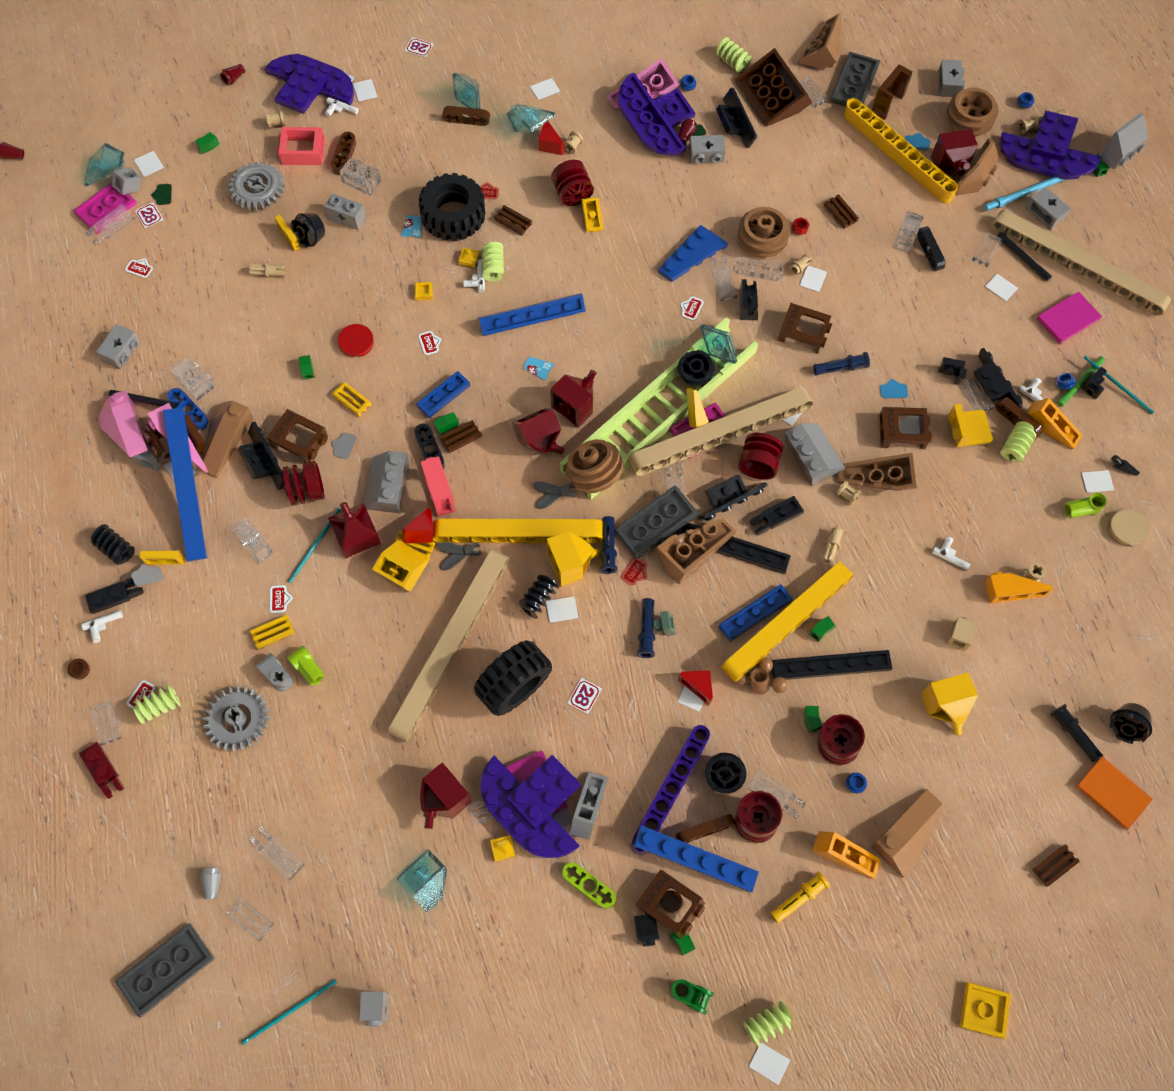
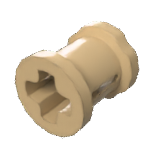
[266,110,286,128]
[564,131,583,154]
[836,481,861,505]
[1023,562,1046,582]

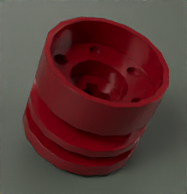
[551,159,594,206]
[738,432,784,480]
[283,461,325,506]
[817,714,865,766]
[734,791,783,844]

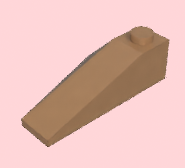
[799,13,841,70]
[200,401,254,478]
[838,453,917,491]
[656,518,737,584]
[871,789,943,878]

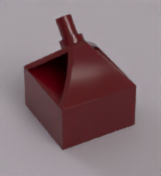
[931,129,978,174]
[550,370,597,428]
[512,408,564,454]
[328,502,381,559]
[420,762,472,829]

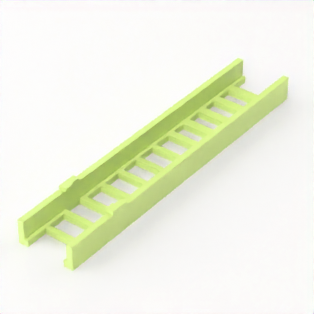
[560,317,758,500]

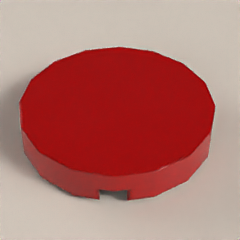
[338,324,374,357]

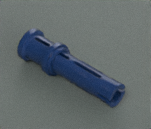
[813,352,870,376]
[600,516,617,574]
[637,598,656,658]

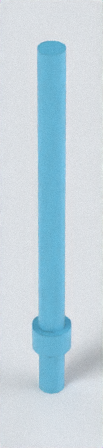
[984,177,1066,211]

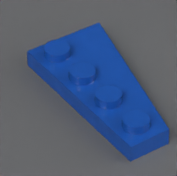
[658,225,728,282]

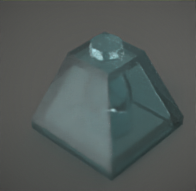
[452,73,481,109]
[506,104,556,133]
[84,143,125,186]
[700,324,737,364]
[397,849,447,913]

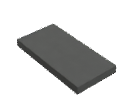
[830,52,880,107]
[614,485,699,560]
[115,923,215,1018]

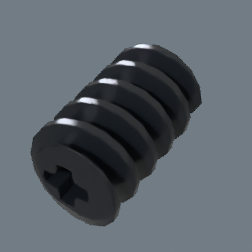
[91,524,135,565]
[519,575,559,619]

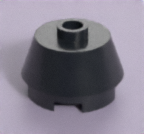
[291,213,325,248]
[678,350,714,386]
[1109,703,1152,744]
[705,753,747,794]

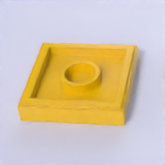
[959,982,1011,1039]

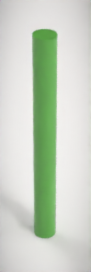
[1057,356,1105,407]

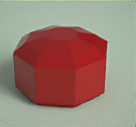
[792,217,810,235]

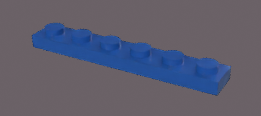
[478,293,586,336]
[633,826,759,892]

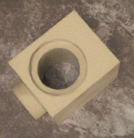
[947,617,978,651]

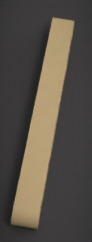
[991,210,1171,316]
[628,387,814,476]
[388,549,510,742]

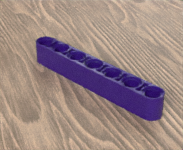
[631,725,710,855]

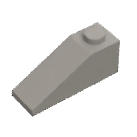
[570,772,608,840]

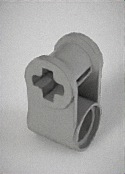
[255,653,293,691]

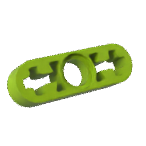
[562,862,616,909]

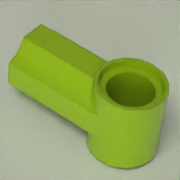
[1064,493,1107,519]
[287,645,325,687]

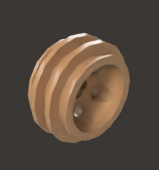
[946,87,999,137]
[737,207,791,258]
[566,439,624,493]

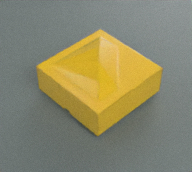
[459,247,480,268]
[490,835,516,862]

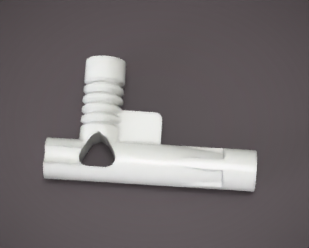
[325,97,359,117]
[464,260,485,293]
[1018,378,1043,401]
[932,537,971,570]
[81,610,123,643]

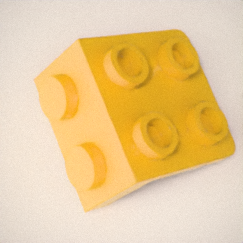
[948,404,993,447]

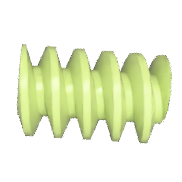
[716,37,752,72]
[482,242,504,282]
[1000,421,1036,462]
[133,684,181,724]
[742,1000,793,1047]

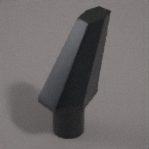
[1111,455,1140,476]

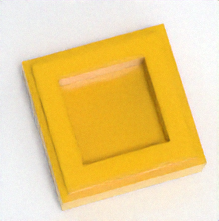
[415,282,433,301]

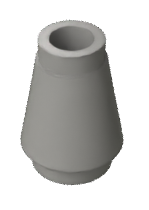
[200,867,222,899]

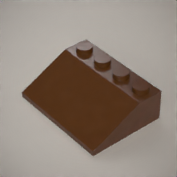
[734,48,812,126]

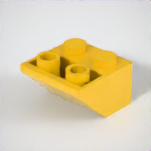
[372,540,430,592]

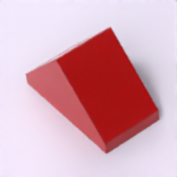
[538,120,564,155]
[402,508,433,543]
[678,670,713,706]

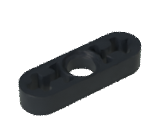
[917,226,945,271]
[414,423,445,469]

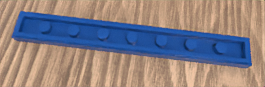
[163,407,208,562]

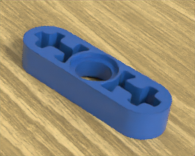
[167,388,209,430]

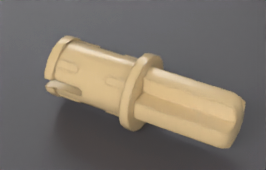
[249,263,285,277]
[823,527,844,564]

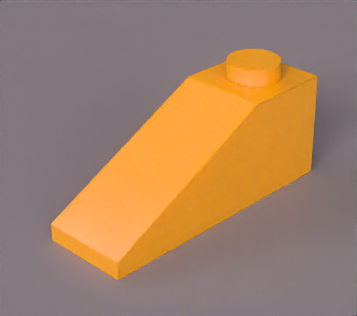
[1026,398,1083,449]
[985,572,1053,603]
[812,831,881,879]

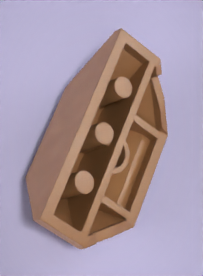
[955,138,999,196]

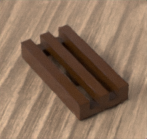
[824,194,859,229]
[494,205,532,235]
[440,420,482,453]
[1032,844,1080,887]

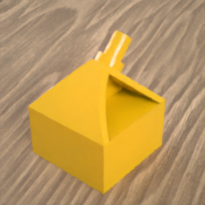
[547,531,600,587]
[920,672,978,735]

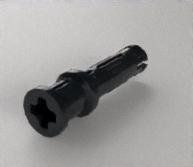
[1051,704,1103,763]

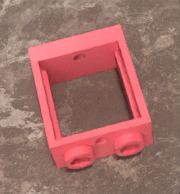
[277,127,325,165]
[421,456,456,517]

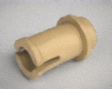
[790,254,812,275]

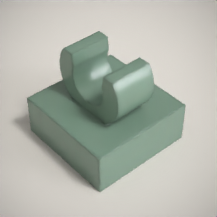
[653,611,676,636]

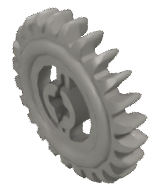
[228,162,285,211]
[202,686,270,752]

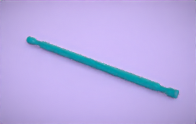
[1084,355,1154,414]
[288,507,341,583]
[241,979,337,1045]

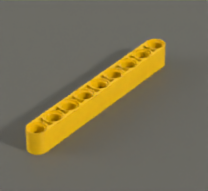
[844,98,958,203]
[433,519,603,543]
[721,561,854,682]

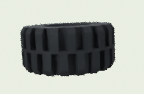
[418,173,486,241]
[474,640,552,716]

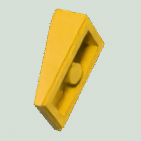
[581,197,603,233]
[687,388,708,428]

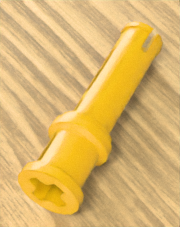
[770,872,830,924]

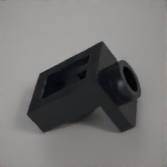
[938,357,967,385]
[1082,366,1107,399]
[634,915,660,947]

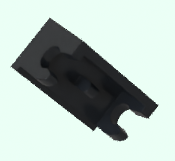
[739,279,758,320]

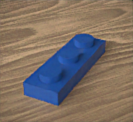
[416,371,470,418]

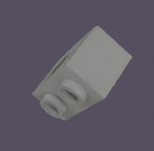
[938,59,965,97]
[689,135,725,163]
[1026,187,1071,230]
[324,194,366,230]
[96,324,140,370]
[359,991,390,1027]

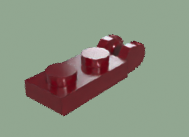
[79,742,124,799]

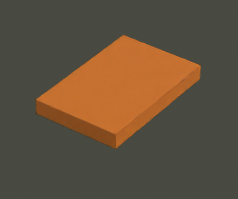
[1076,756,1153,830]

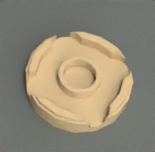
[1109,510,1150,546]

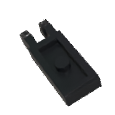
[749,496,804,535]
[85,578,144,614]

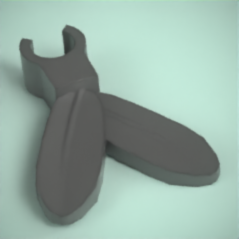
[533,481,577,509]
[437,542,482,570]

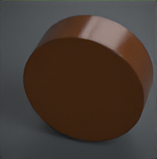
[68,659,90,680]
[661,890,682,913]

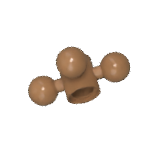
[734,657,788,694]

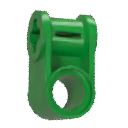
[669,979,714,1015]

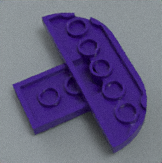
[264,54,354,114]
[618,73,695,156]
[999,110,1102,180]
[481,755,581,858]

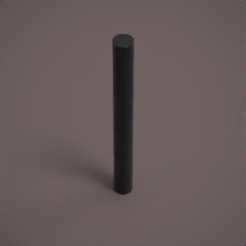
[996,232,1052,282]
[109,390,177,409]

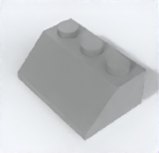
[1100,113,1148,169]
[785,423,845,486]
[363,451,409,513]

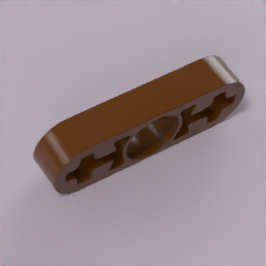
[442,106,490,126]
[331,132,356,175]
[995,397,1043,439]
[675,814,735,843]

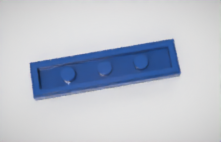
[718,584,793,642]

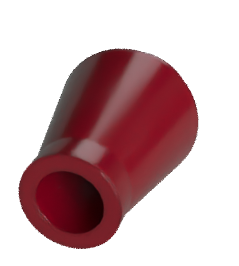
[220,64,245,85]
[678,118,697,145]
[0,142,25,159]

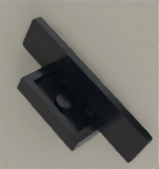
[716,87,757,148]
[973,347,1023,408]
[238,421,283,490]
[697,474,768,521]

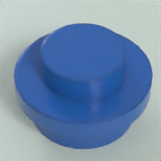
[680,75,696,91]
[1017,92,1034,108]
[1056,373,1076,389]
[846,773,867,794]

